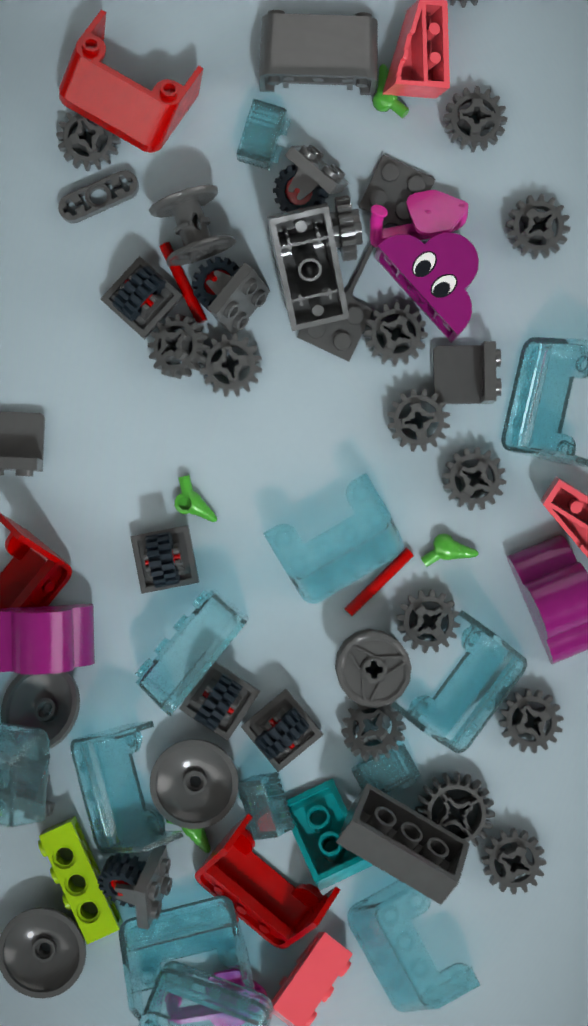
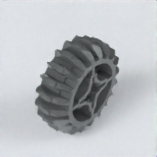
[415,771,495,847]

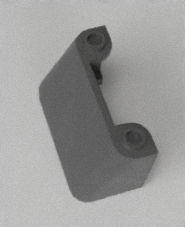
[259,10,378,95]

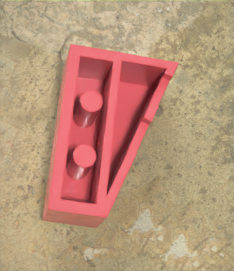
[382,0,450,99]
[540,476,588,558]
[265,932,353,1026]

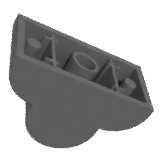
[267,203,350,331]

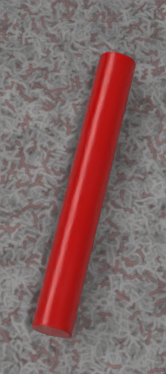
[159,242,207,324]
[344,548,414,617]

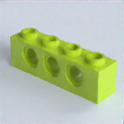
[38,816,123,945]

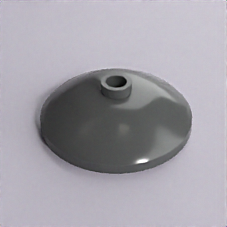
[1,672,80,752]
[150,739,239,829]
[0,907,86,998]

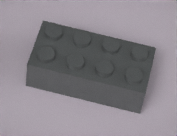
[336,783,470,905]

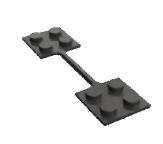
[297,155,435,362]

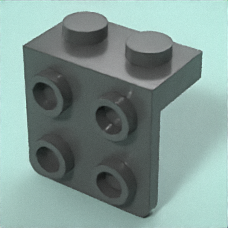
[433,341,502,404]
[0,412,45,477]

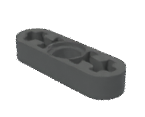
[58,171,139,223]

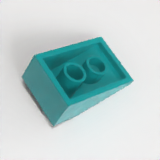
[280,778,373,891]

